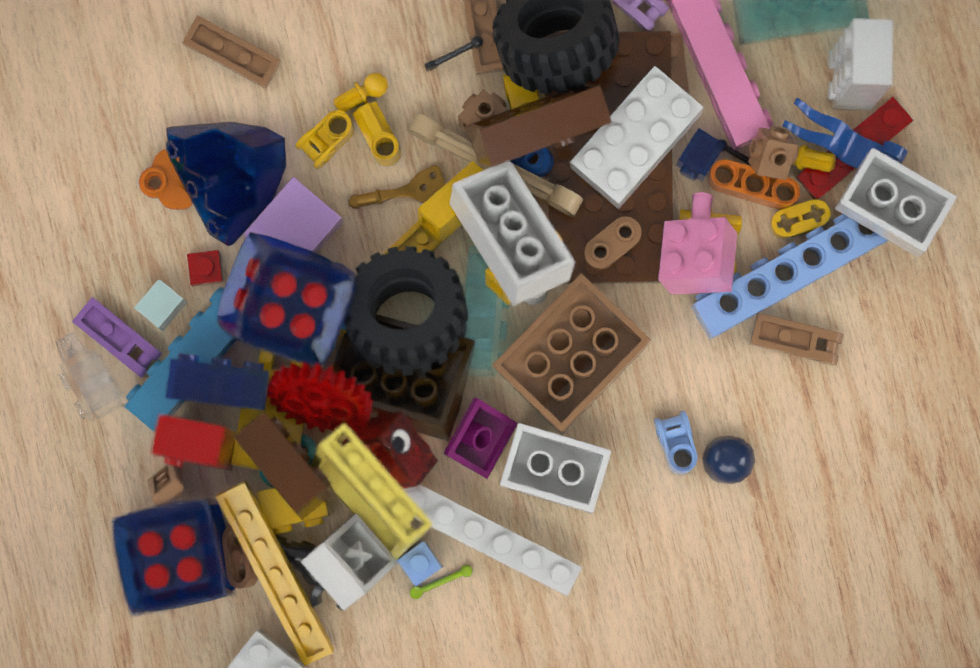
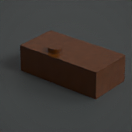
[466,83,612,167]

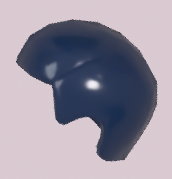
[702,436,755,484]

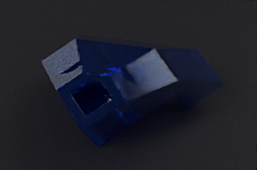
[166,122,286,246]

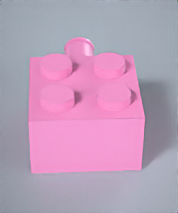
[658,192,737,295]

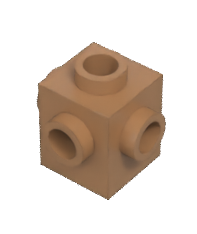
[458,89,507,133]
[748,126,798,180]

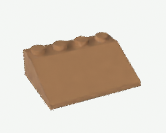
[492,273,651,435]

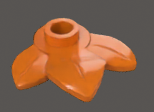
[139,148,202,210]

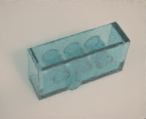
[733,0,869,46]

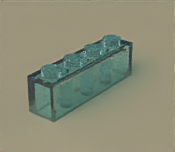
[464,246,509,379]

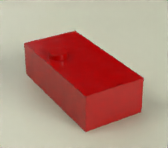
[151,414,236,471]

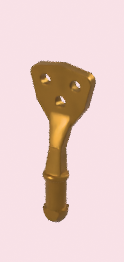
[348,165,446,209]

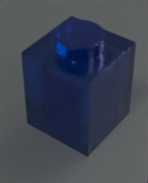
[676,128,725,182]

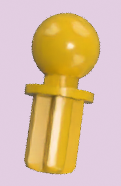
[333,72,388,112]

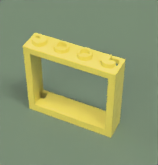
[310,424,433,560]

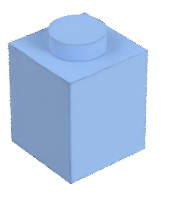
[397,541,443,587]

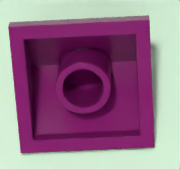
[443,397,518,479]

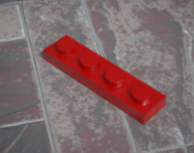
[796,97,914,200]

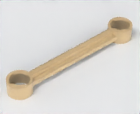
[408,113,583,217]

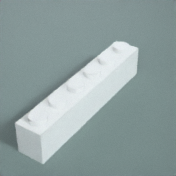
[403,479,582,596]

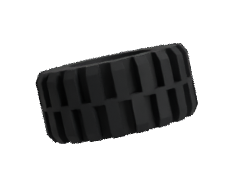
[492,0,620,94]
[341,246,468,376]

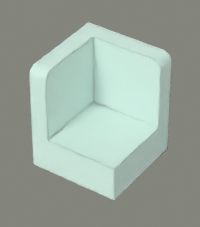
[134,280,187,331]

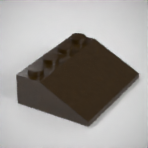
[332,314,476,441]

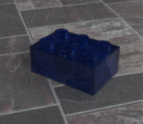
[165,353,270,410]

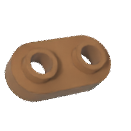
[584,217,641,270]
[222,525,258,589]

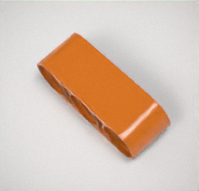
[707,159,800,210]

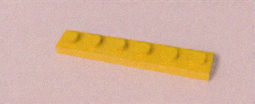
[215,480,334,666]

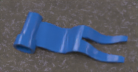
[782,98,908,169]

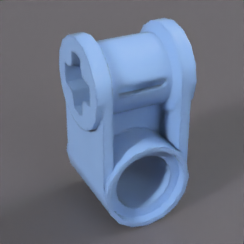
[654,410,698,475]

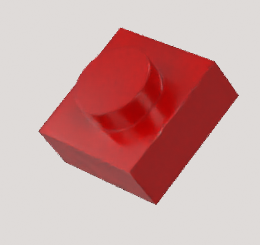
[187,250,224,287]

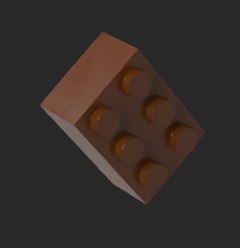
[233,412,332,520]

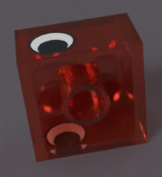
[340,412,439,489]

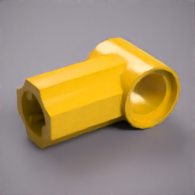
[352,101,402,167]

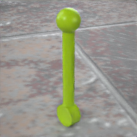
[410,565,473,599]

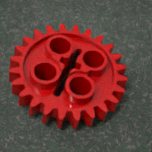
[267,362,373,433]

